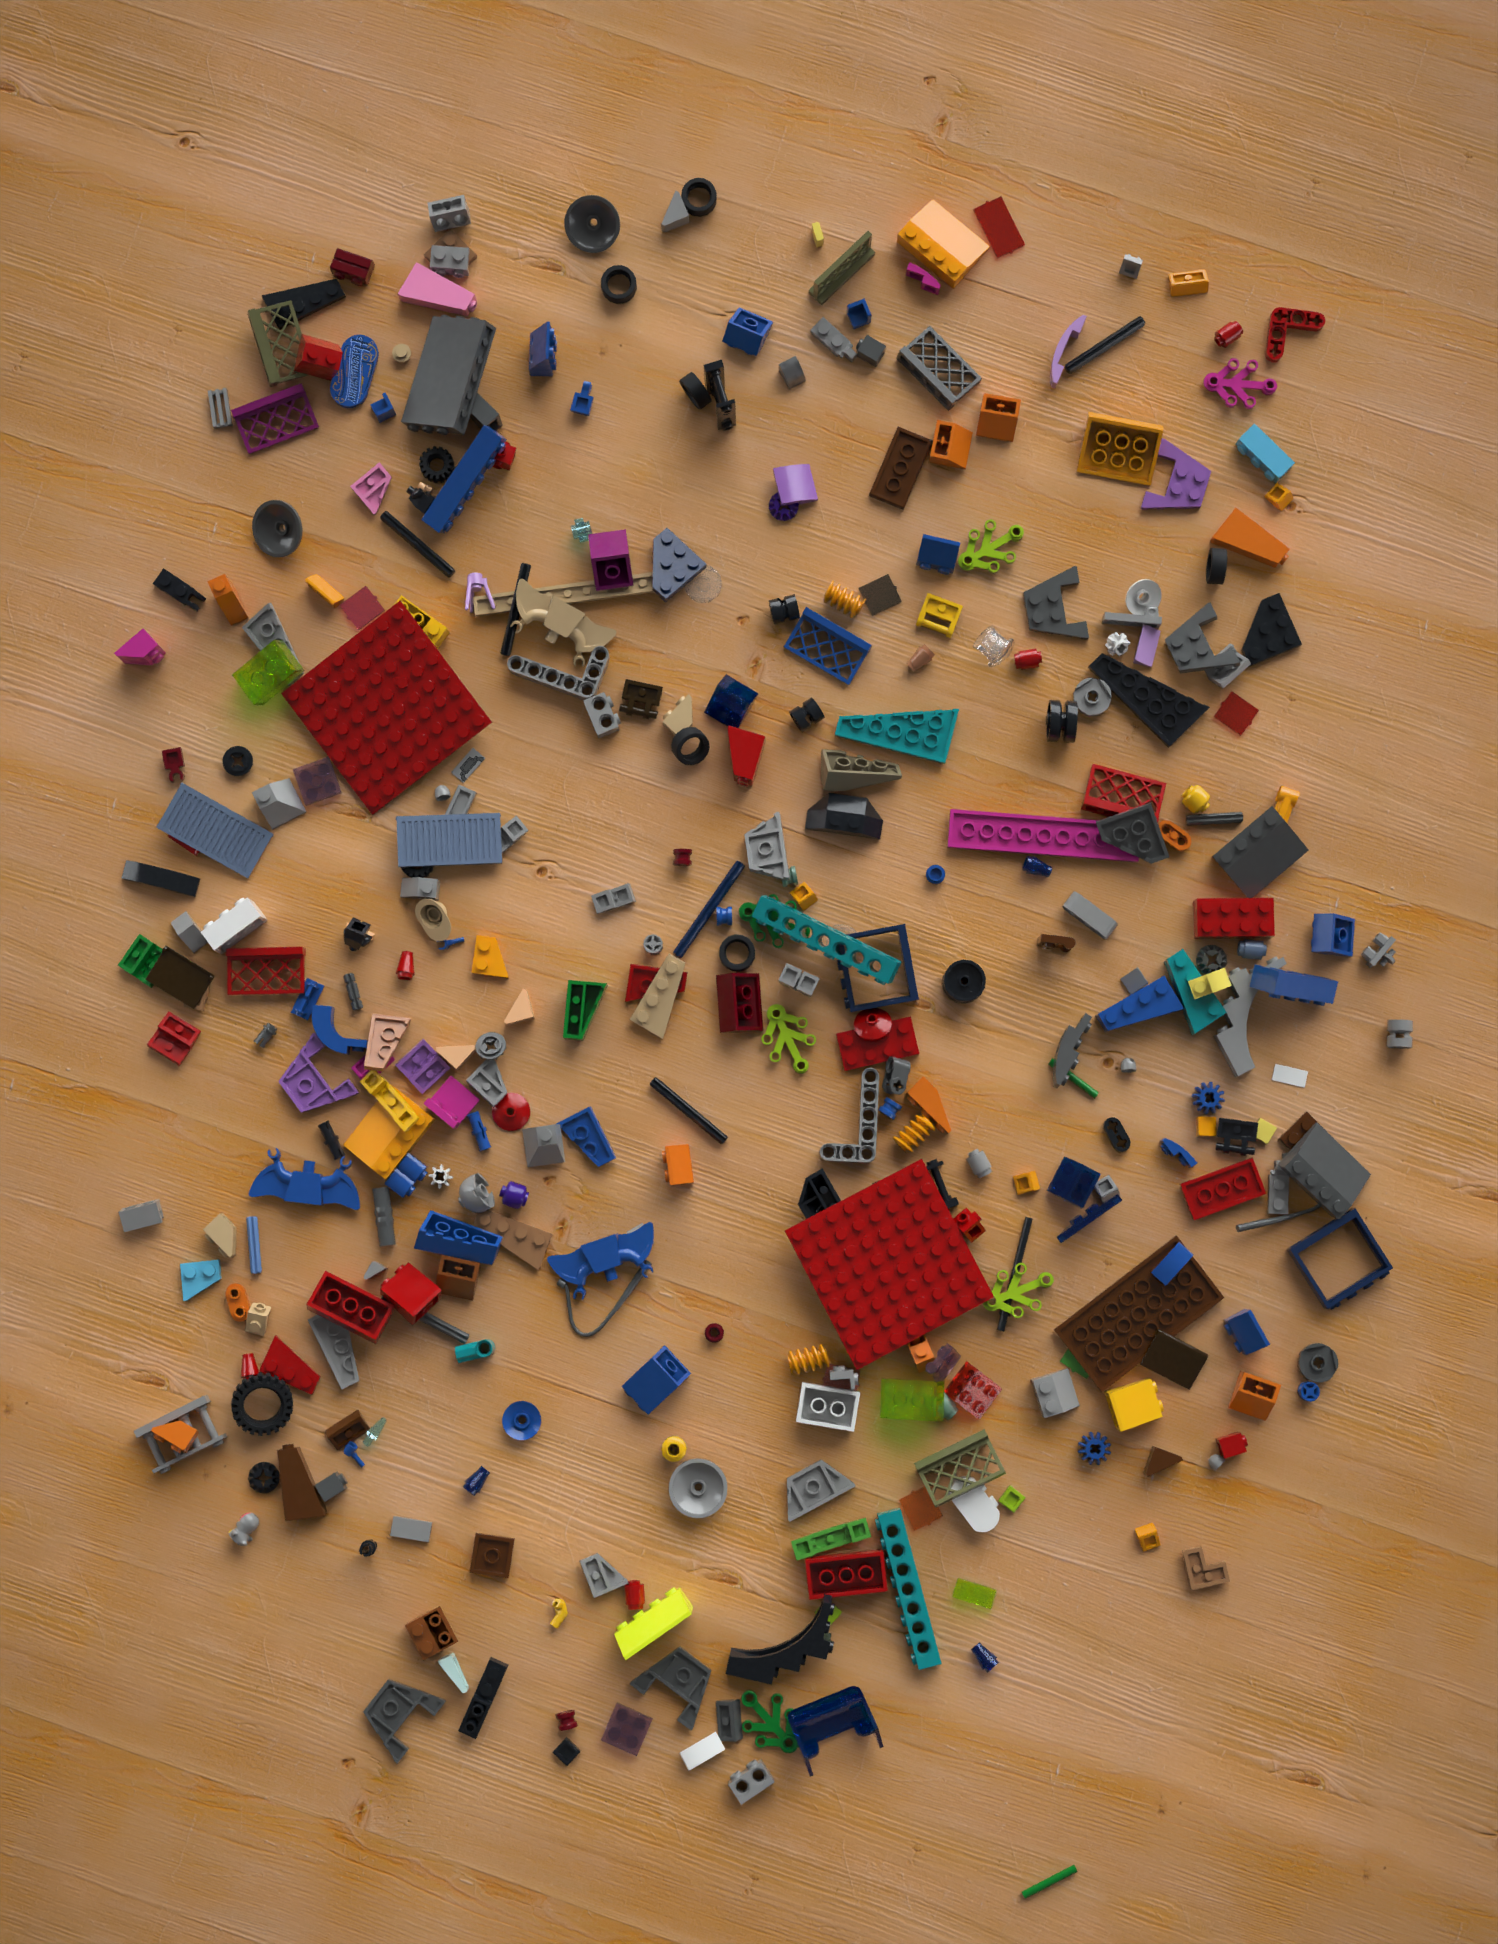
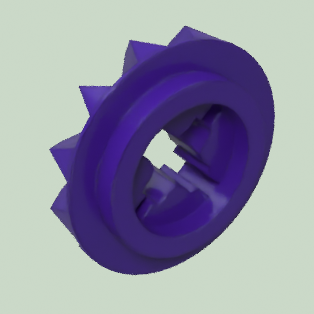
[769,492,799,521]

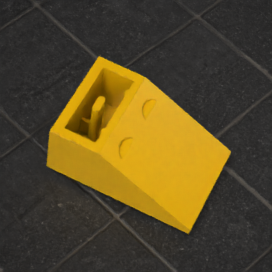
[394,595,450,649]

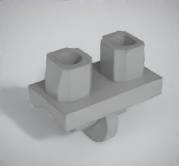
[1361,933,1396,968]

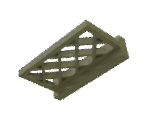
[809,231,875,305]
[247,300,309,387]
[914,1429,1006,1508]

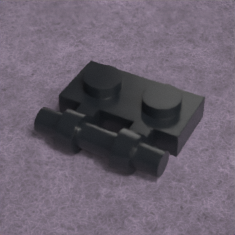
[1216,1118,1259,1156]

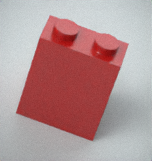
[294,334,343,381]
[728,726,765,787]
[380,1262,442,1326]

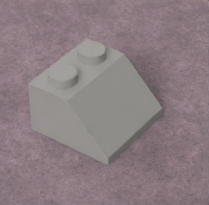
[1031,1368,1080,1418]

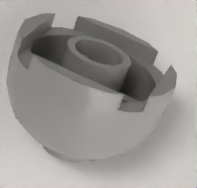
[458,1173,495,1213]

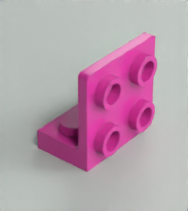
[424,1076,480,1129]

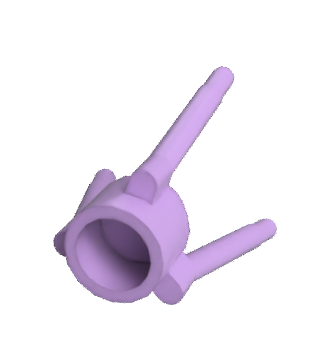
[465,573,496,613]

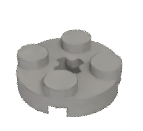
[1073,678,1111,717]

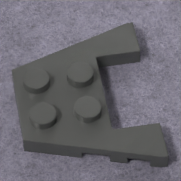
[1023,566,1089,640]
[1165,602,1241,674]
[630,1646,711,1730]
[363,1679,446,1764]

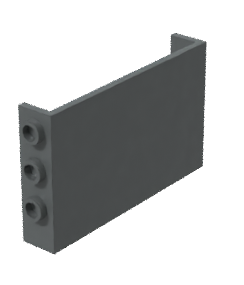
[401,315,496,435]

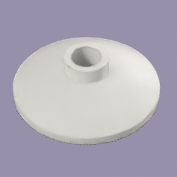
[1125,579,1162,615]

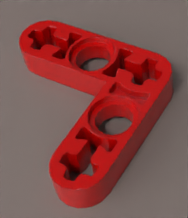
[1265,307,1326,363]

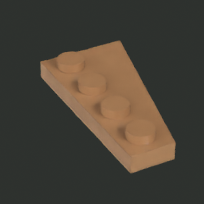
[473,1210,552,1270]

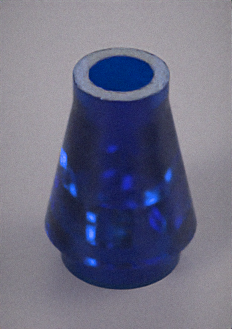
[1022,856,1052,877]
[462,1466,490,1496]
[971,1642,999,1673]

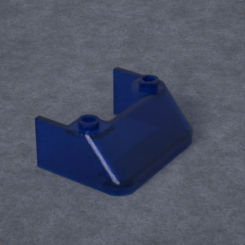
[788,1686,884,1777]

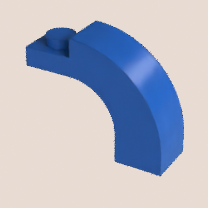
[312,1005,368,1055]

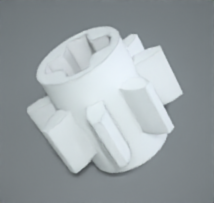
[1105,632,1130,656]
[428,1164,453,1189]

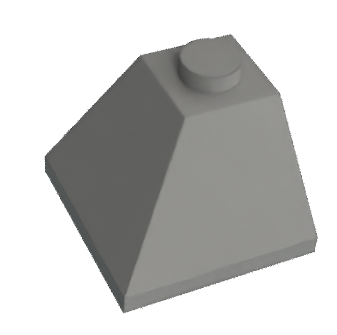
[252,778,306,829]
[522,1124,565,1167]

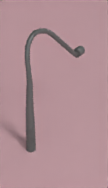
[1236,1153,1321,1232]
[557,1260,652,1337]

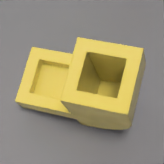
[1188,968,1232,999]

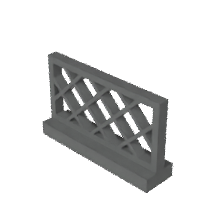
[896,326,982,411]

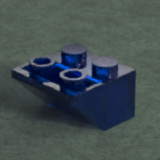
[704,674,759,728]
[1046,1156,1101,1209]

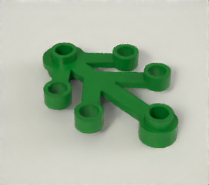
[739,894,810,949]
[742,1690,799,1753]

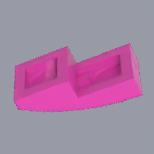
[906,262,941,295]

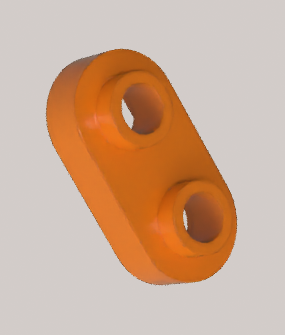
[1158,820,1191,851]
[225,1283,250,1322]

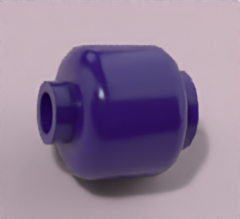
[499,1181,529,1209]

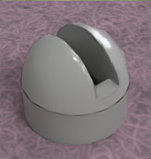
[435,785,451,801]
[1121,1058,1136,1073]
[1209,1454,1225,1471]

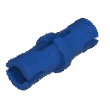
[467,1111,491,1151]

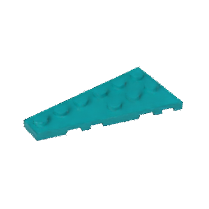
[834,709,959,764]

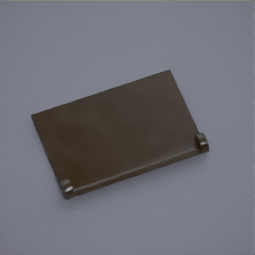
[146,946,215,1009]
[1140,1329,1208,1390]

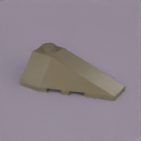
[821,749,902,792]

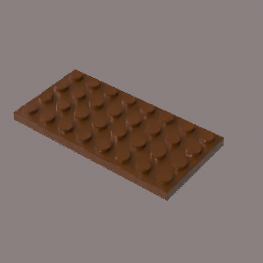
[1053,1235,1225,1392]

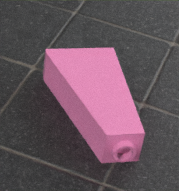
[398,262,477,316]

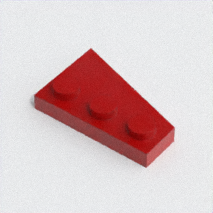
[625,964,688,1002]
[259,1335,321,1395]

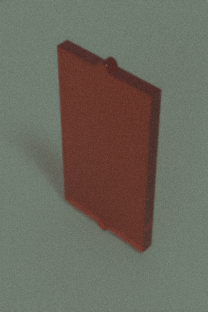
[973,196,1025,258]

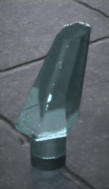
[363,1417,386,1446]

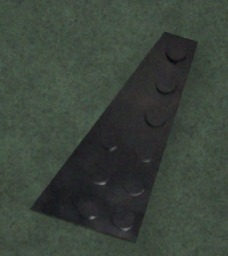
[1088,653,1210,748]

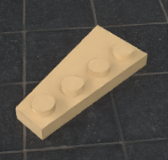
[630,953,685,1039]

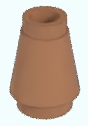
[907,644,935,672]

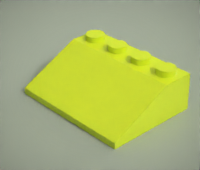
[614,1587,693,1660]

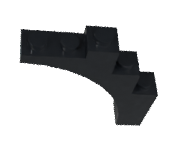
[726,1594,835,1685]

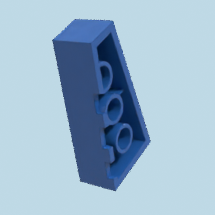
[1250,964,1338,1006]

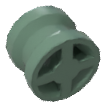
[781,866,798,887]

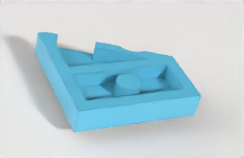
[180,1260,222,1301]

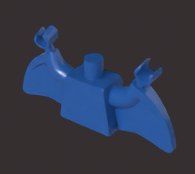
[249,1148,360,1210]
[547,1222,654,1300]

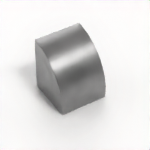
[779,356,806,389]

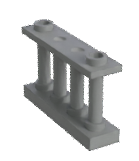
[134,1395,228,1474]

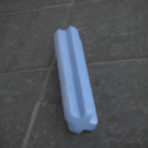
[246,1216,262,1274]

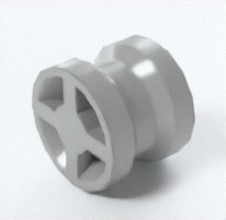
[643,934,663,955]

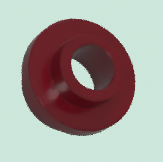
[705,1323,724,1343]

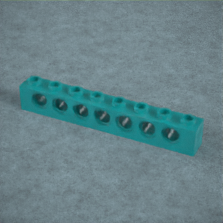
[752,895,901,985]
[875,1507,942,1670]

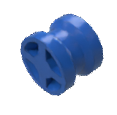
[716,906,732,926]
[878,1097,902,1120]
[1298,1381,1320,1402]

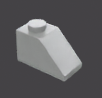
[400,877,440,901]

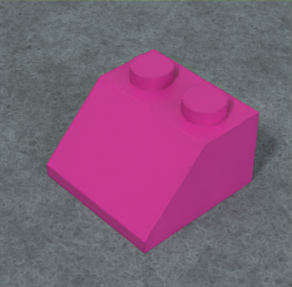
[114,629,166,665]

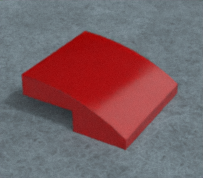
[147,1011,201,1066]

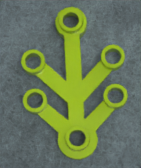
[958,519,1024,574]
[761,1004,816,1074]
[982,1263,1054,1318]

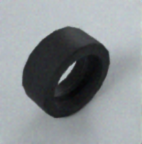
[681,178,717,217]
[601,265,637,304]
[679,372,712,410]
[1206,548,1227,585]
[671,727,710,765]
[719,934,755,972]

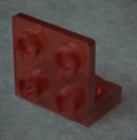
[944,1361,1002,1419]

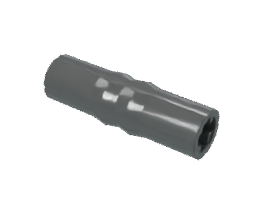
[373,1187,396,1246]

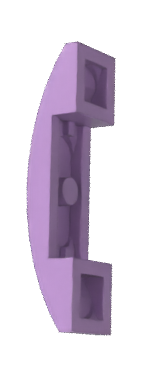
[1050,315,1087,389]

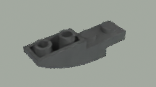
[1053,1013,1092,1088]

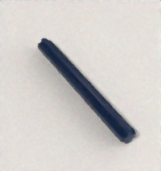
[673,861,745,958]

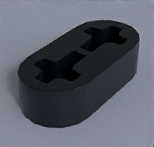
[1103,1117,1131,1152]

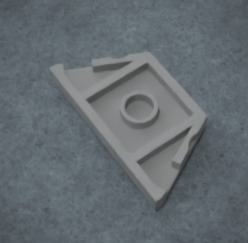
[744,812,790,881]
[787,1460,855,1522]

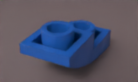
[1160,1138,1197,1168]
[1151,1242,1193,1286]

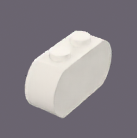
[949,1476,1000,1532]

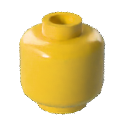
[1181,785,1210,813]
[661,1436,687,1462]

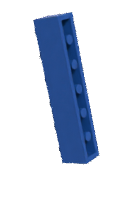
[421,425,507,533]

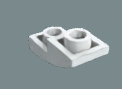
[679,1732,725,1771]

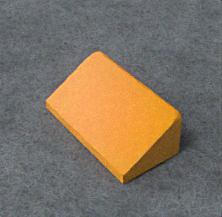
[1168,270,1209,297]
[305,574,344,608]

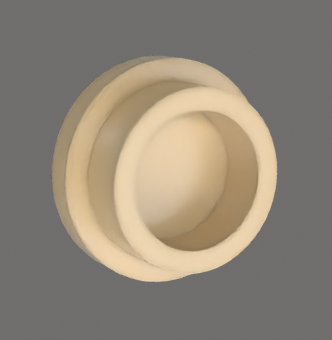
[392,344,411,363]

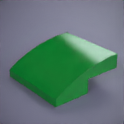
[118,934,163,988]

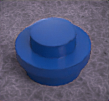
[926,865,945,884]

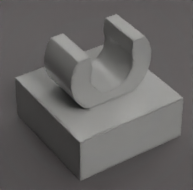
[1119,254,1143,279]

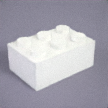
[201,898,267,954]
[796,1382,860,1432]

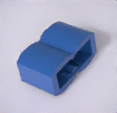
[385,1153,428,1198]

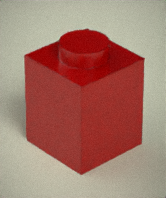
[1215,1432,1248,1459]

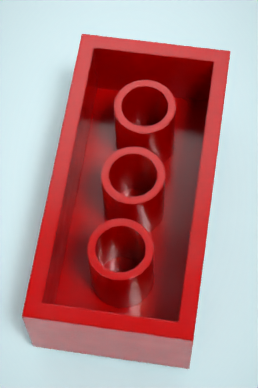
[1193,898,1275,939]
[306,1271,395,1344]
[805,1549,888,1600]

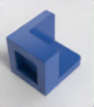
[846,298,872,329]
[371,393,396,423]

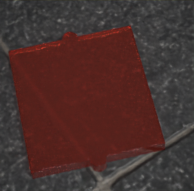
[1214,691,1259,736]

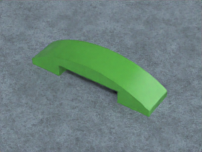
[791,1518,871,1561]

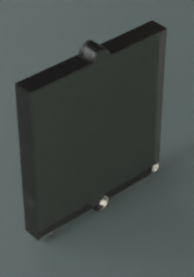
[858,574,902,616]

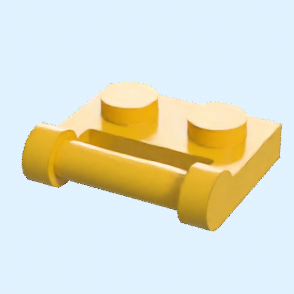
[916,593,963,638]

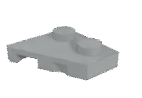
[466,1059,507,1107]

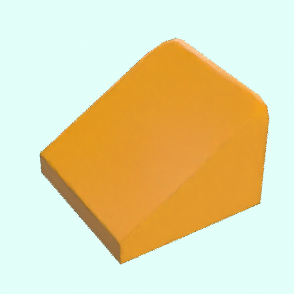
[1264,483,1293,511]
[789,882,818,911]
[1196,1116,1216,1136]
[1013,1171,1040,1195]
[1135,1523,1161,1552]

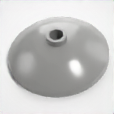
[669,1458,727,1518]

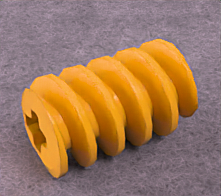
[824,580,866,619]
[893,1113,936,1154]
[788,1344,830,1375]

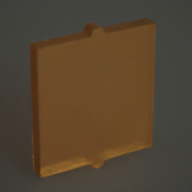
[899,1486,943,1531]

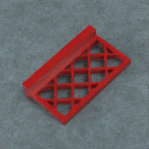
[1081,764,1167,822]
[226,947,306,995]

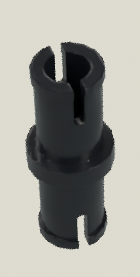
[318,1120,346,1160]
[359,1539,377,1557]

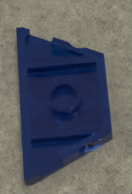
[1057,1194,1122,1243]

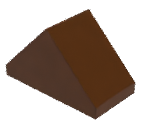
[1143,1446,1183,1477]

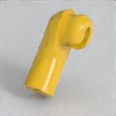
[550,1599,568,1629]

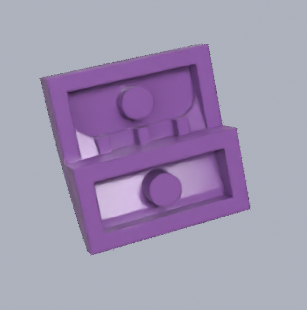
[773,464,818,506]
[395,1039,450,1094]

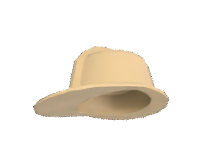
[415,899,451,941]

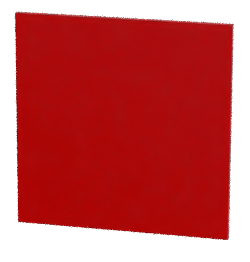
[281,601,493,815]
[785,1159,994,1370]

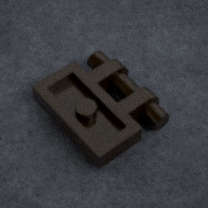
[619,679,663,719]

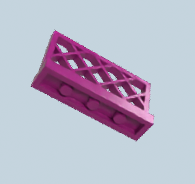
[231,383,319,454]

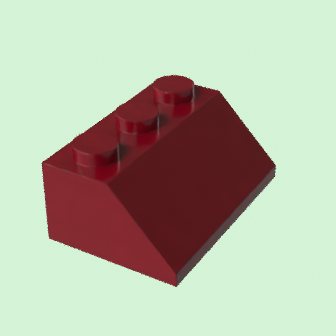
[716,973,763,1033]

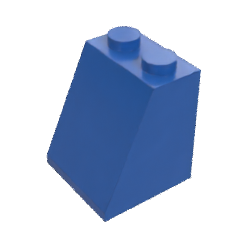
[621,1345,691,1415]

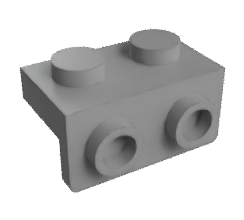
[430,245,470,278]
[1205,644,1251,689]
[829,1365,858,1390]

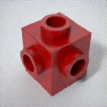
[492,442,517,471]
[953,1208,986,1243]

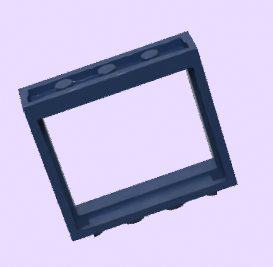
[837,924,919,1012]
[1287,1208,1393,1310]

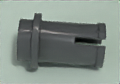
[254,1023,277,1048]

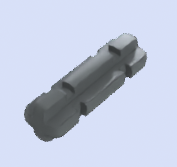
[343,973,363,1010]

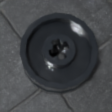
[1046,700,1078,743]
[942,959,986,1004]

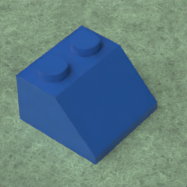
[722,307,773,356]
[916,534,960,575]
[1311,913,1355,957]
[1224,1309,1270,1355]

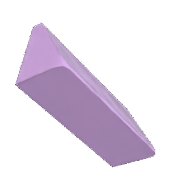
[1133,624,1161,667]

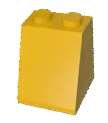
[1104,1378,1164,1432]

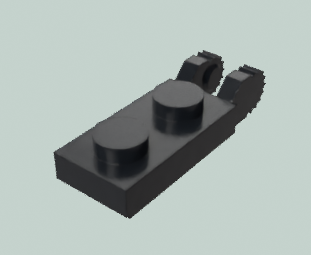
[153,568,206,612]

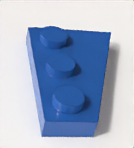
[556,1106,616,1167]

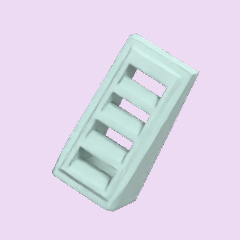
[437,1653,469,1693]

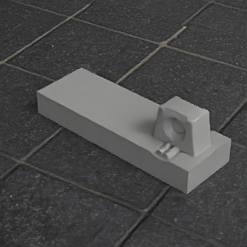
[1102,607,1162,628]

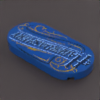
[330,335,379,408]

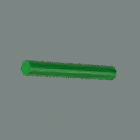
[1048,1058,1099,1099]
[1022,1865,1078,1899]

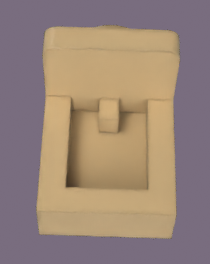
[245,1303,271,1336]

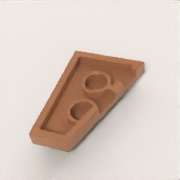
[364,1014,411,1071]

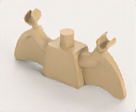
[510,579,617,667]

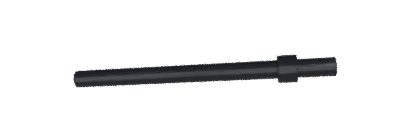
[997,1217,1033,1332]

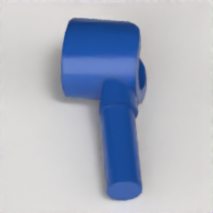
[437,937,465,950]
[344,1441,365,1468]

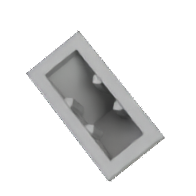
[661,191,690,232]
[171,911,208,953]

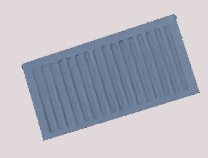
[156,783,274,878]
[396,813,502,867]

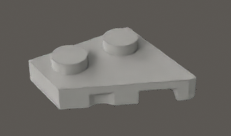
[579,1553,628,1598]

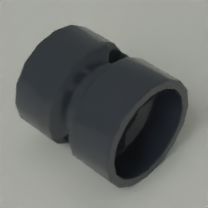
[769,594,800,624]
[789,697,825,733]

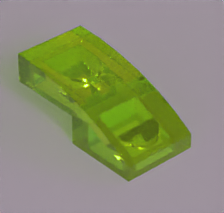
[952,1578,997,1609]

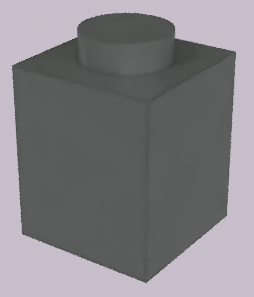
[856,335,886,367]
[315,1471,348,1502]

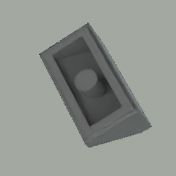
[716,1699,743,1742]

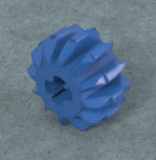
[1192,1082,1225,1114]
[1078,1432,1111,1465]

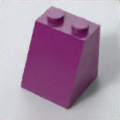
[588,529,634,591]

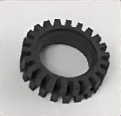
[231,1373,293,1436]

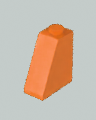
[207,574,249,626]

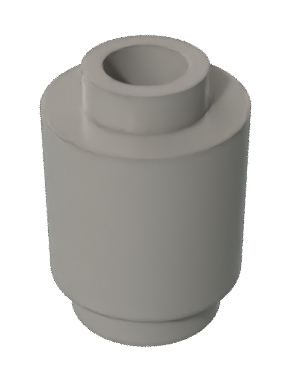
[966,1149,992,1179]

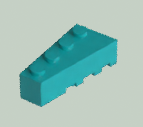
[1164,949,1227,1035]

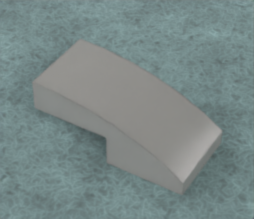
[501,816,528,853]
[591,883,636,914]

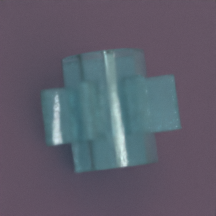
[571,518,592,543]

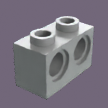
[428,195,471,232]
[583,692,621,739]
[728,1759,774,1805]

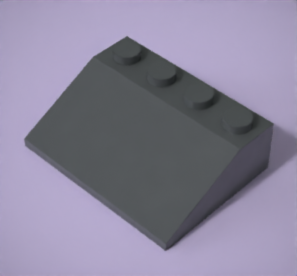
[1212,806,1309,898]
[1277,1122,1371,1219]

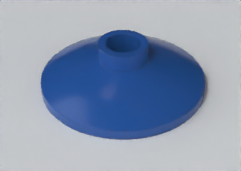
[502,1401,541,1440]

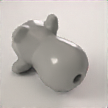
[228,1513,259,1546]

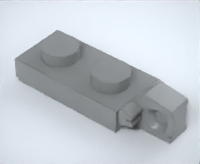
[810,317,857,363]
[1267,1160,1289,1214]

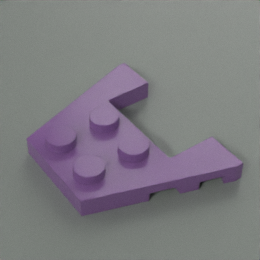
[1140,438,1211,510]
[278,1033,359,1113]

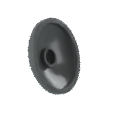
[564,195,620,253]
[252,500,303,557]

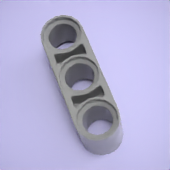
[1062,891,1118,940]

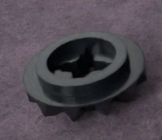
[222,746,253,776]
[248,1462,280,1494]

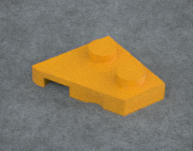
[471,935,509,978]

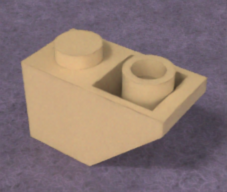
[663,694,693,736]
[203,1213,237,1258]

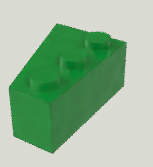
[563,980,608,1041]

